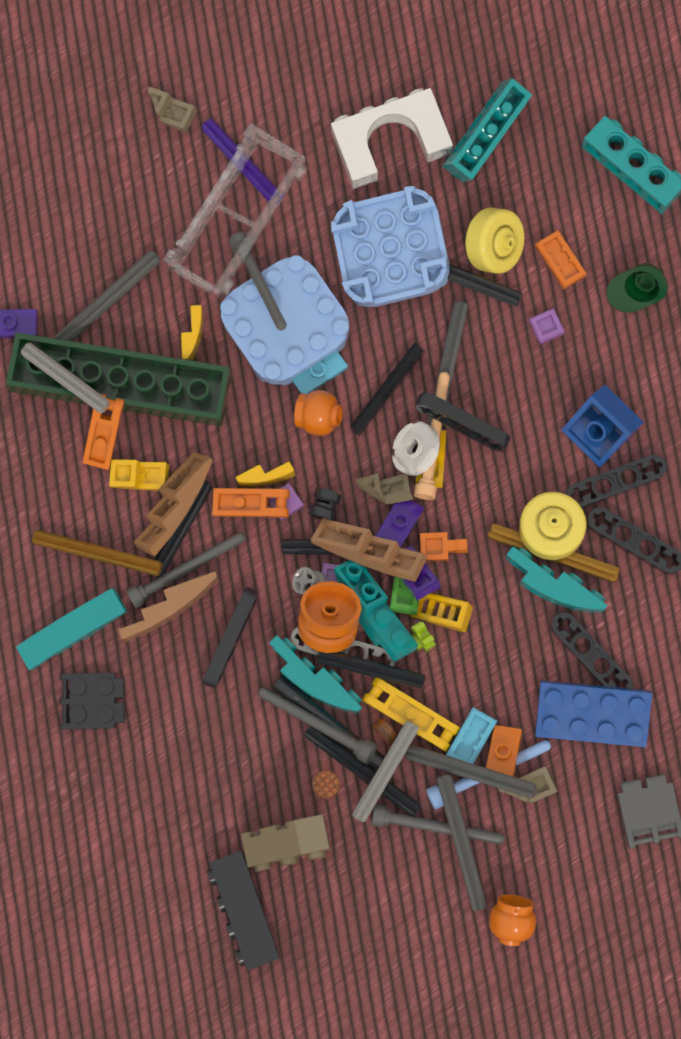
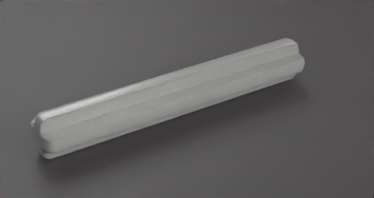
[21,343,110,413]
[352,721,419,822]

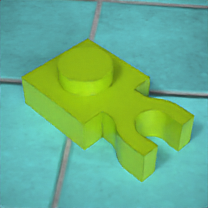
[411,621,436,653]

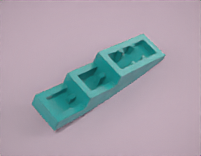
[16,588,128,670]

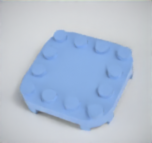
[331,186,449,307]
[220,255,349,386]

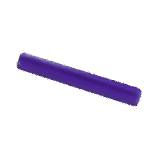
[201,118,279,202]

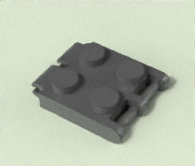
[617,774,681,849]

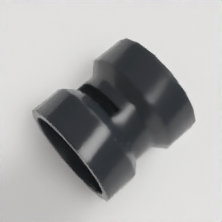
[308,488,342,521]

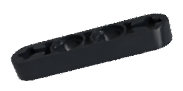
[415,392,511,452]
[566,455,667,508]
[587,507,681,575]
[202,586,260,689]
[551,612,634,689]

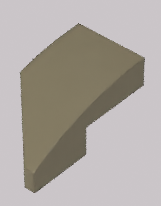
[148,87,197,133]
[356,473,413,504]
[498,766,558,803]

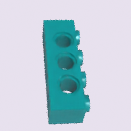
[442,78,532,182]
[582,116,681,215]

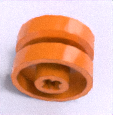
[297,581,361,653]

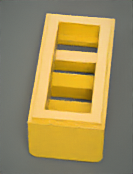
[410,593,473,633]

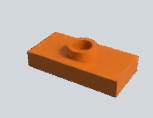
[535,230,587,290]
[486,725,523,777]

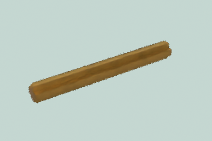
[488,524,619,583]
[32,530,163,576]

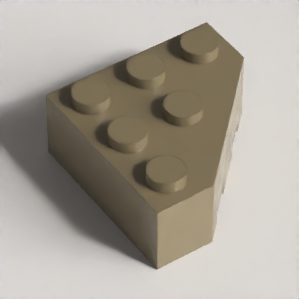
[241,814,331,872]

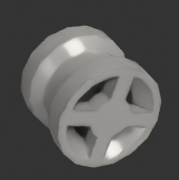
[292,567,327,595]

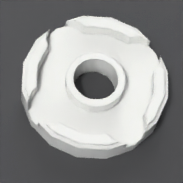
[392,422,440,476]

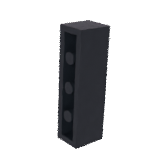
[207,851,280,971]

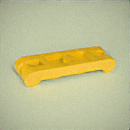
[361,678,460,752]

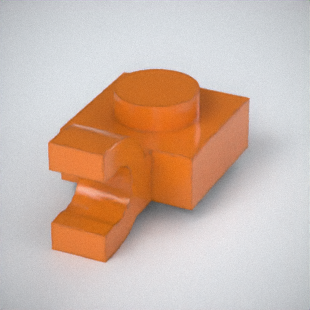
[420,532,468,562]

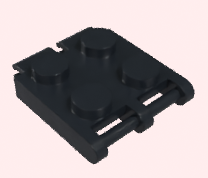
[60,673,125,730]

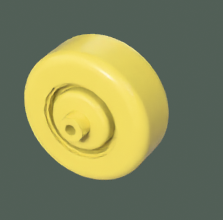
[465,207,525,274]
[519,492,586,560]

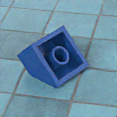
[561,385,644,468]

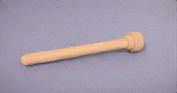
[414,372,450,500]

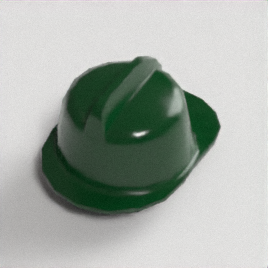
[606,263,668,313]

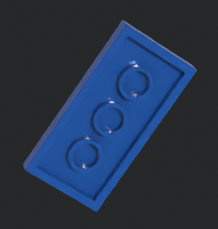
[535,680,652,747]

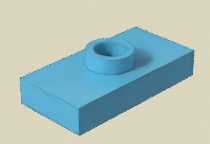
[292,351,348,394]
[446,707,497,764]

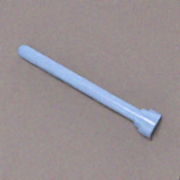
[426,740,551,810]

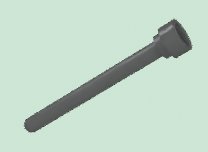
[229,232,287,330]
[125,532,246,609]
[258,687,378,764]
[371,804,505,844]

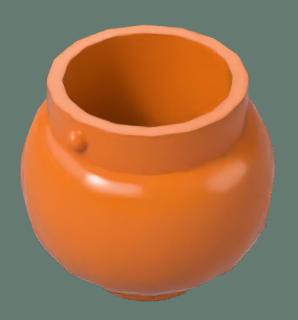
[294,390,343,436]
[489,894,537,946]

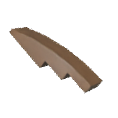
[133,452,212,556]
[311,518,427,582]
[118,572,219,643]

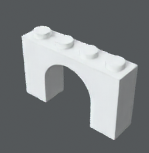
[331,88,453,189]

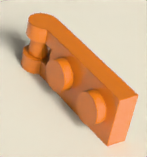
[82,393,125,470]
[212,488,290,518]

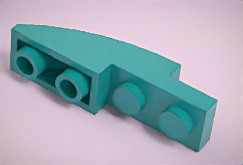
[505,546,608,613]
[333,560,418,662]
[269,636,362,714]

